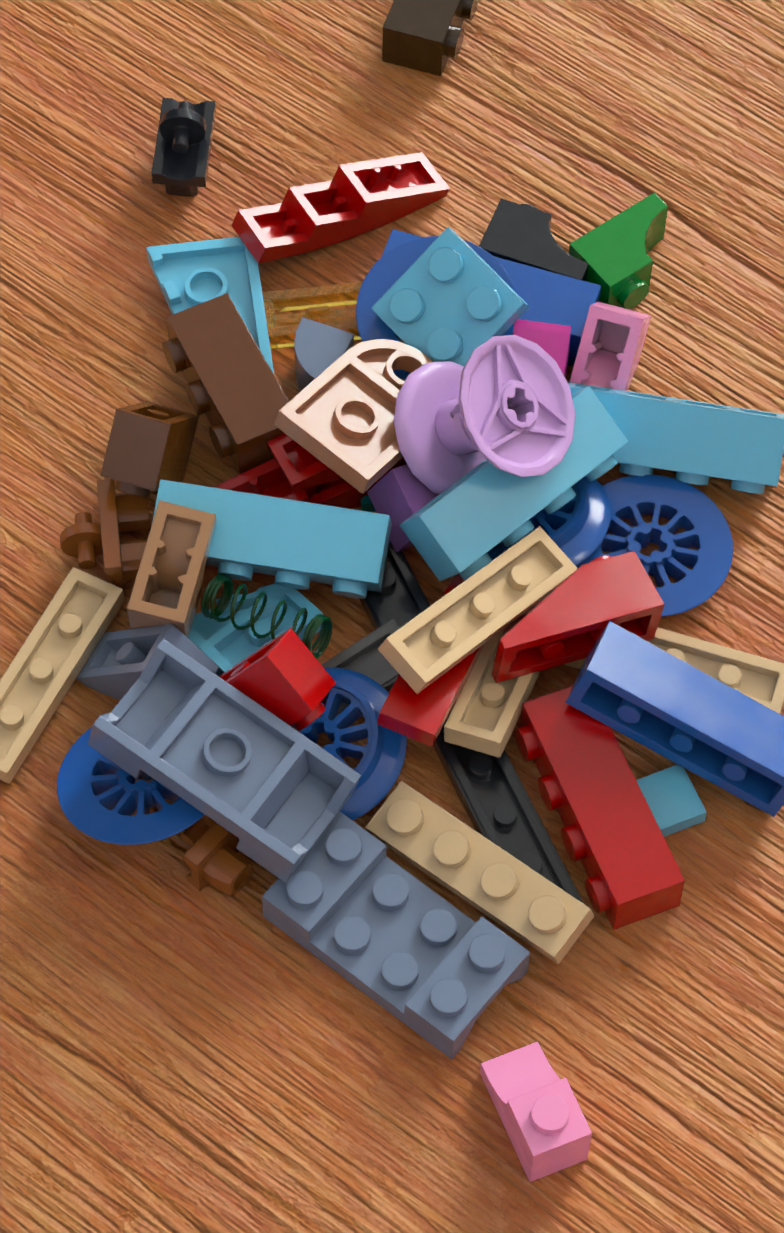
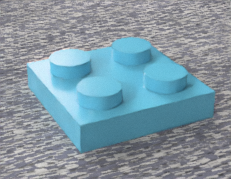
[371,227,530,366]

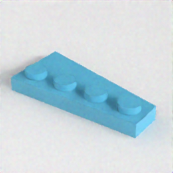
[146,237,275,376]

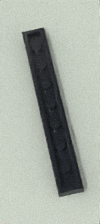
[359,540,584,904]

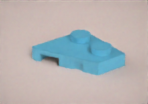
[188,584,323,676]

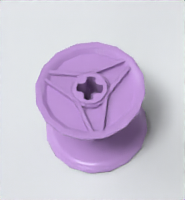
[394,335,575,494]

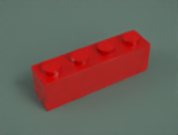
[515,685,685,930]

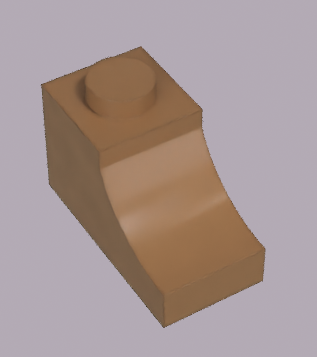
[127,500,216,638]

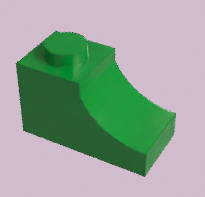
[569,192,668,309]

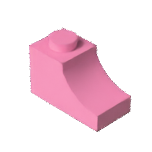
[570,301,651,391]
[480,1041,592,1182]

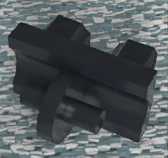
[152,98,216,197]

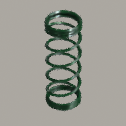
[201,574,333,659]

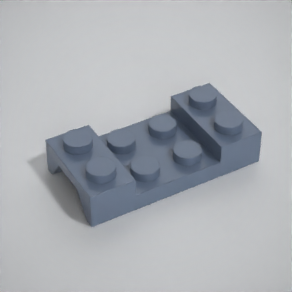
[88,638,361,883]
[262,812,530,1059]

